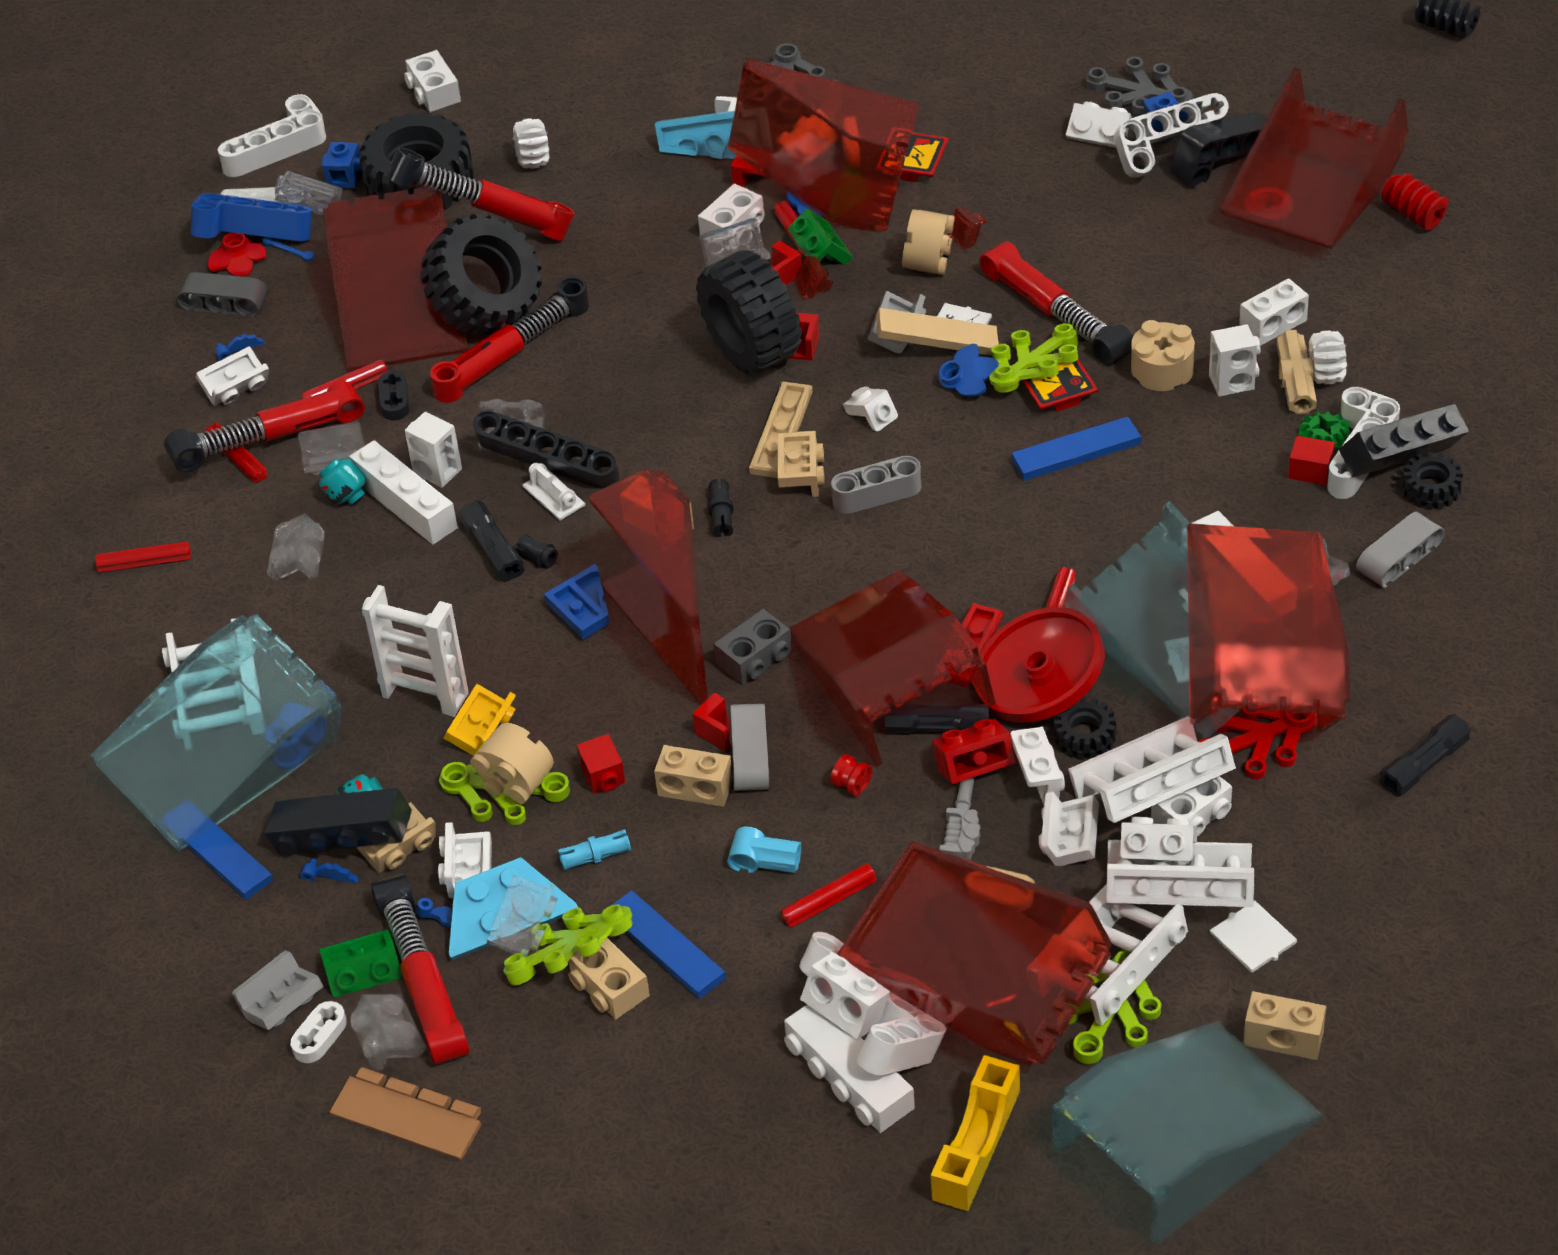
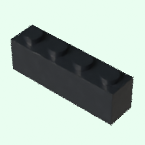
[1338,404,1469,477]
[264,788,412,855]

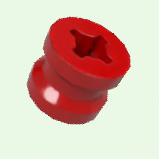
[830,754,873,797]

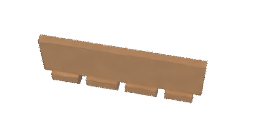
[329,1067,481,1160]

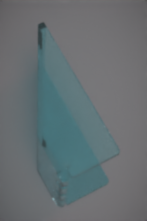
[1064,501,1308,738]
[91,614,341,852]
[1052,1021,1323,1246]

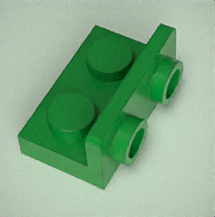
[788,208,853,265]
[319,929,402,997]

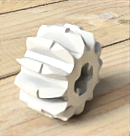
[513,118,549,169]
[1308,330,1347,385]

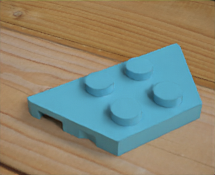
[449,857,578,961]

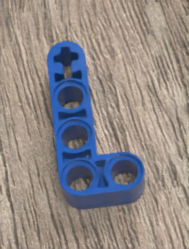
[190,193,312,241]

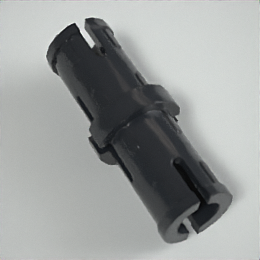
[708,478,734,537]

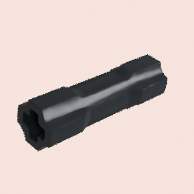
[459,500,525,582]
[885,702,989,734]
[1379,714,1471,797]

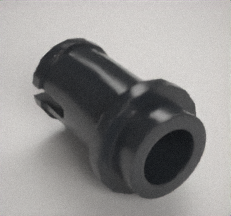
[516,534,558,568]

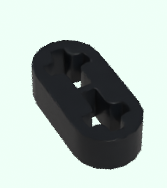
[378,371,409,421]

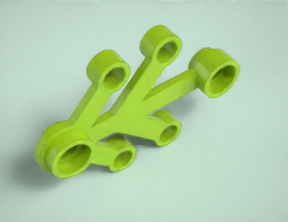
[989,323,1079,392]
[439,762,570,825]
[504,904,633,985]
[1057,949,1161,1064]

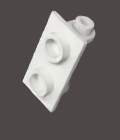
[522,463,585,520]

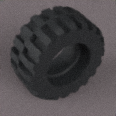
[359,112,474,217]
[420,214,542,336]
[696,250,802,374]

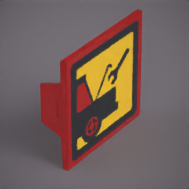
[876,129,949,182]
[1022,359,1098,412]

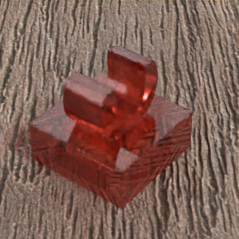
[948,207,987,249]
[794,256,833,299]

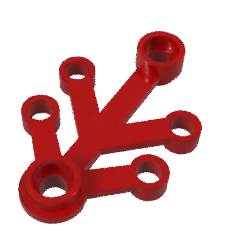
[1198,699,1316,780]

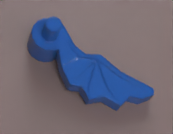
[215,334,265,361]
[300,859,359,883]
[416,898,453,928]

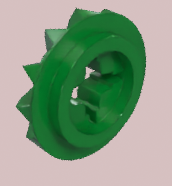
[1299,410,1351,450]

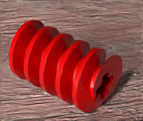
[1381,173,1449,231]

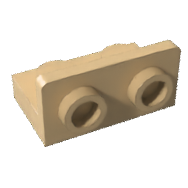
[778,431,825,497]
[357,802,436,873]

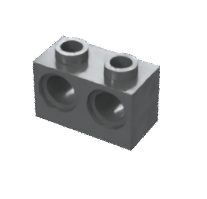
[714,608,792,685]

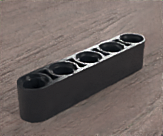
[473,410,620,489]

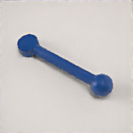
[262,237,314,262]

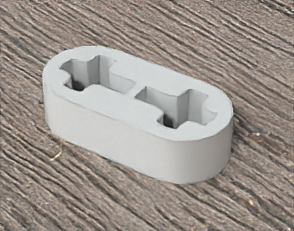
[291,1001,347,1063]

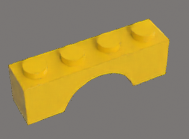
[931,1055,1020,1211]

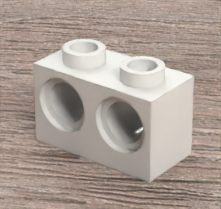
[404,50,461,112]
[698,183,764,250]
[1239,278,1309,346]
[1209,324,1261,396]
[405,412,462,488]
[1151,776,1232,837]
[800,952,890,1040]

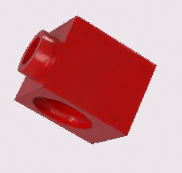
[576,734,626,794]

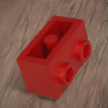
[931,719,1016,784]

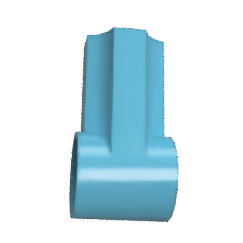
[727,827,802,873]

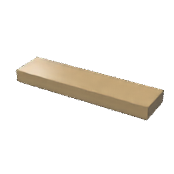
[876,307,998,356]
[749,381,813,478]

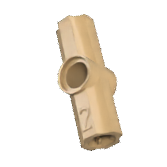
[1276,330,1317,414]

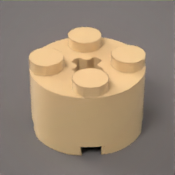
[902,209,955,276]
[1131,320,1195,391]
[470,723,554,804]

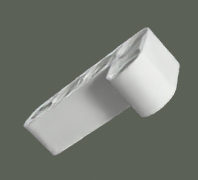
[1114,93,1229,178]
[218,94,326,177]
[1327,387,1400,499]

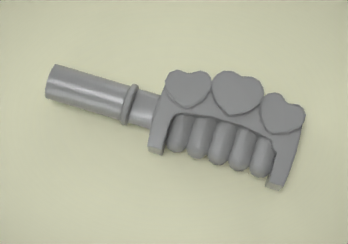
[940,778,981,860]

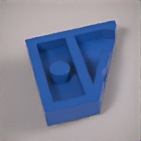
[544,564,610,639]

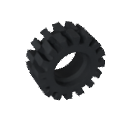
[1402,452,1463,510]
[1054,697,1116,760]

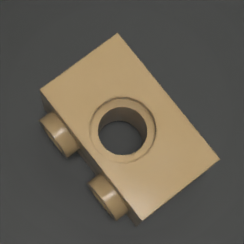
[1243,991,1326,1060]

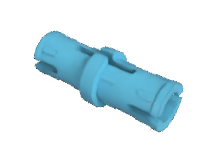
[558,829,631,871]

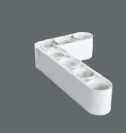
[799,932,946,1075]

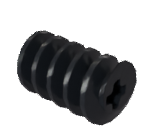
[1415,0,1481,39]

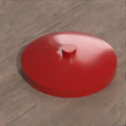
[974,607,1105,723]

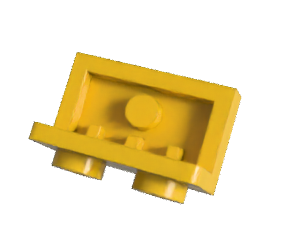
[443,684,516,756]

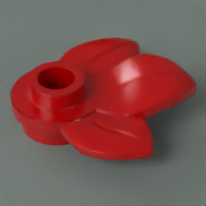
[208,232,267,277]

